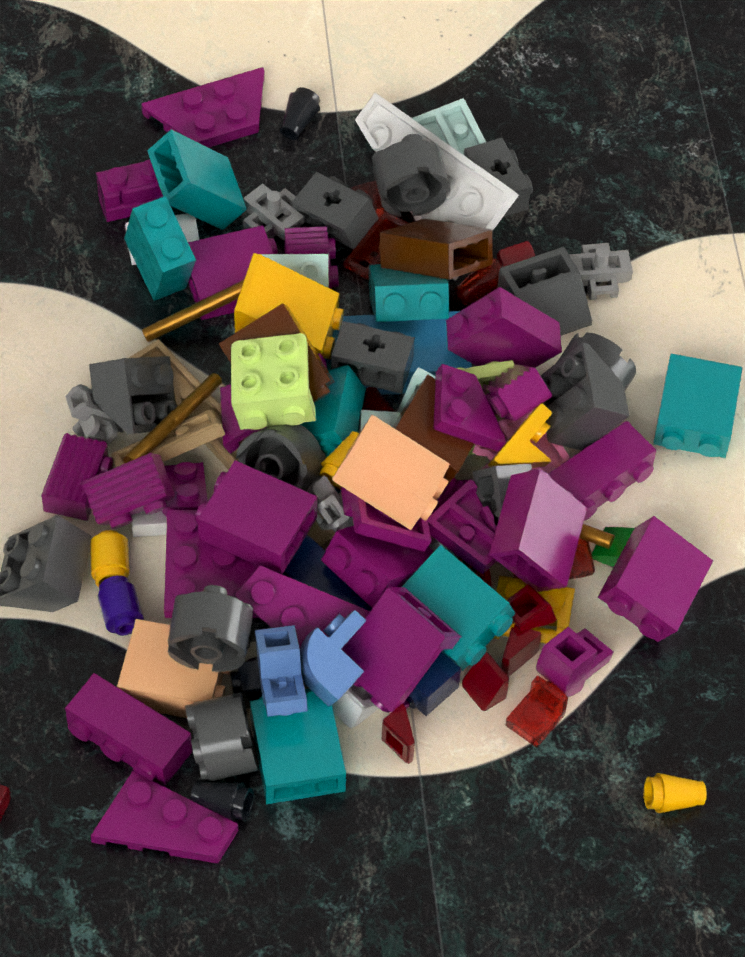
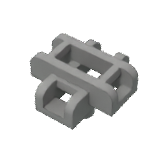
[243,183,304,240]
[569,243,633,300]
[65,384,124,446]
[307,475,354,533]

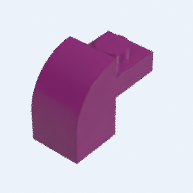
[536,627,614,697]

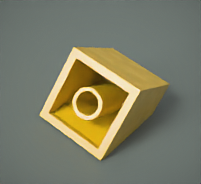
[234,253,344,359]

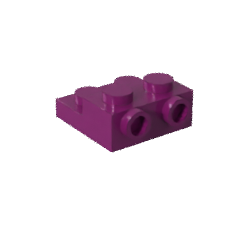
[341,486,431,552]

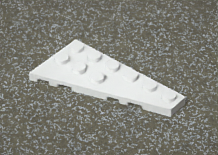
[355,93,519,281]

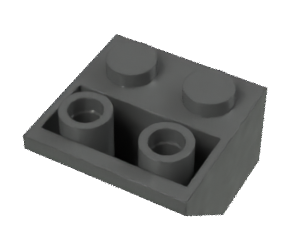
[497,247,592,336]
[541,342,629,451]
[89,356,177,434]
[0,515,92,612]

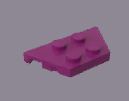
[141,67,265,148]

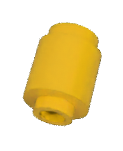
[90,530,130,587]

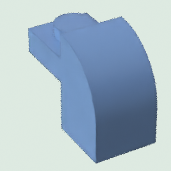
[300,610,366,707]
[255,625,308,717]

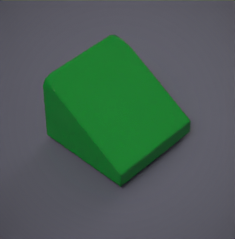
[590,527,634,567]

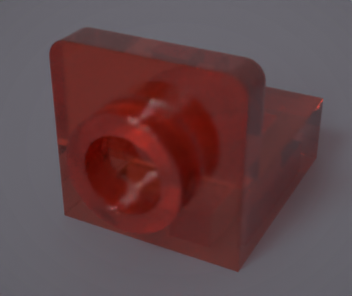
[505,676,568,748]

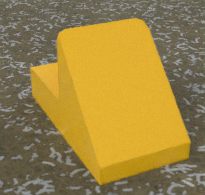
[487,403,553,468]

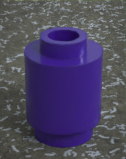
[97,576,144,636]

